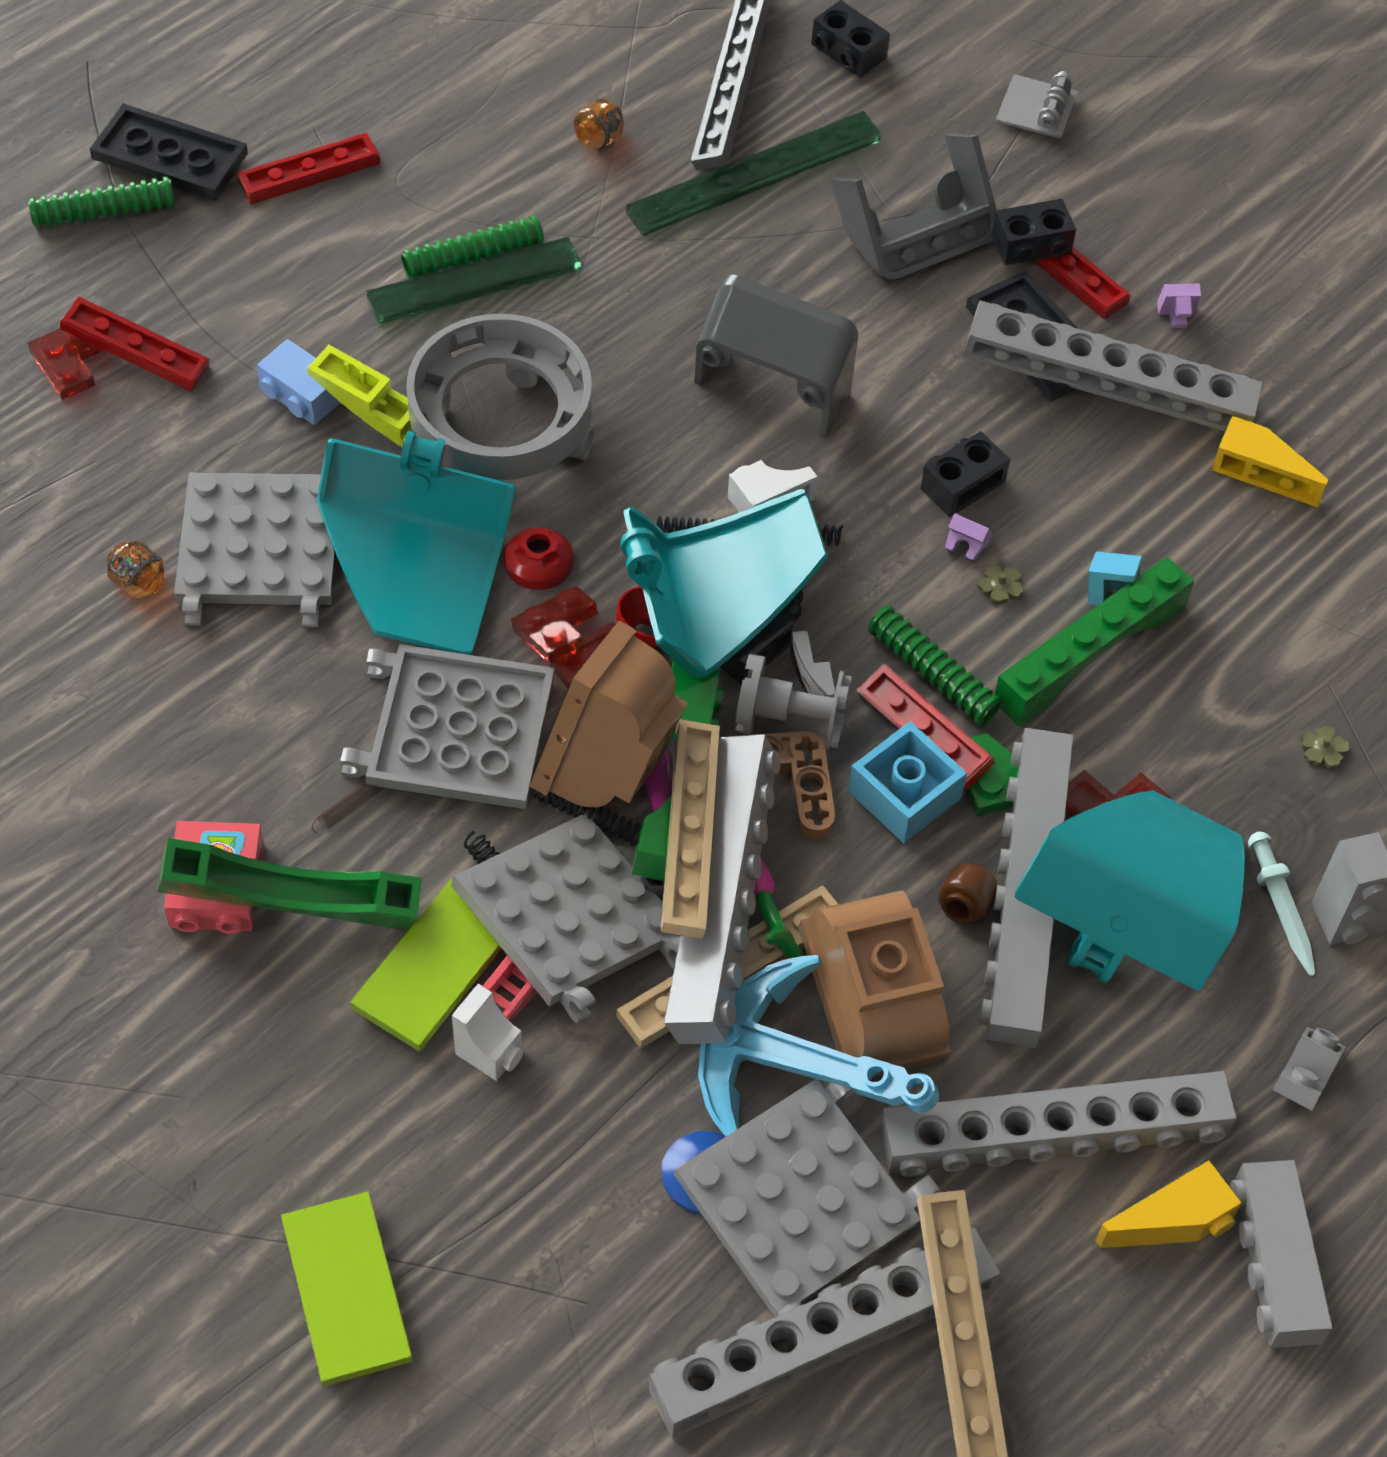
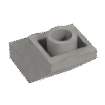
[1273,1027,1346,1111]

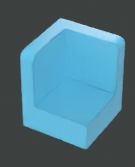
[1088,552,1142,605]

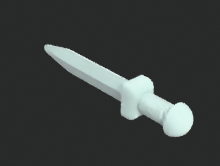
[1248,832,1315,976]

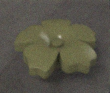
[977,563,1024,604]
[1300,724,1349,769]

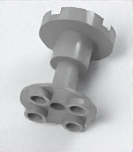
[735,654,852,750]

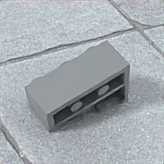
[1311,832,1387,945]

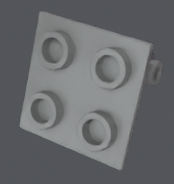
[996,71,1078,139]

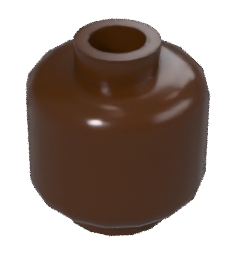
[938,863,998,924]

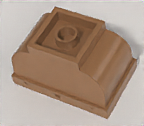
[529,620,688,807]
[798,890,952,1077]

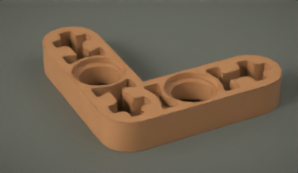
[728,731,835,841]

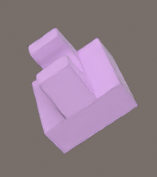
[1157,283,1201,328]
[945,513,993,562]

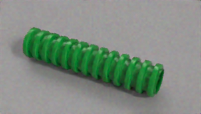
[28,176,175,229]
[401,215,544,281]
[868,605,1002,725]

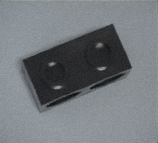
[811,0,890,78]
[991,198,1076,266]
[920,431,1010,518]

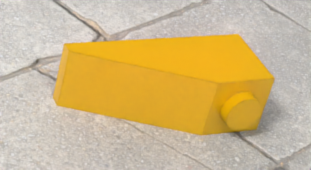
[1212,416,1329,508]
[1096,1161,1241,1248]

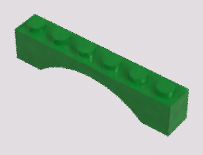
[994,557,1194,727]
[631,660,724,882]
[157,838,422,930]

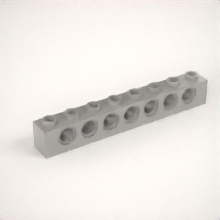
[963,301,1262,432]
[880,1071,1236,1177]
[649,1227,1001,1439]

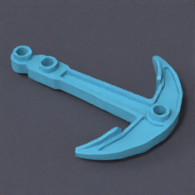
[698,955,939,1136]

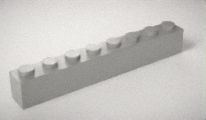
[980,728,1073,1048]
[664,735,780,1044]

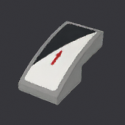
[790,631,835,698]

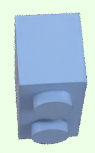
[257,339,340,426]

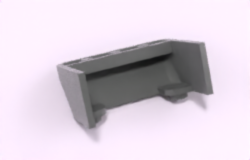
[831,133,997,279]
[694,275,858,436]

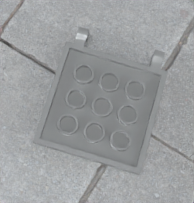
[174,473,336,627]
[340,644,555,809]
[451,813,681,1023]
[674,1079,939,1317]

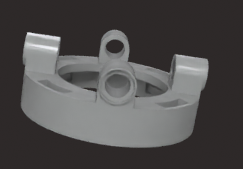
[406,314,594,480]

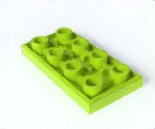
[350,879,502,1052]
[281,1191,412,1387]

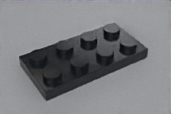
[89,103,248,200]
[966,271,1078,402]

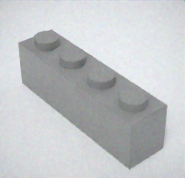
[1230,1160,1332,1349]

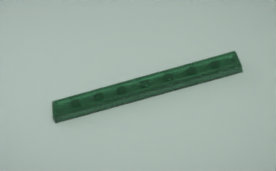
[626,111,881,236]

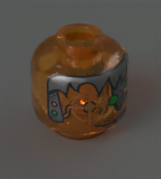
[573,98,624,150]
[107,541,165,599]

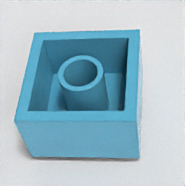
[848,721,967,844]

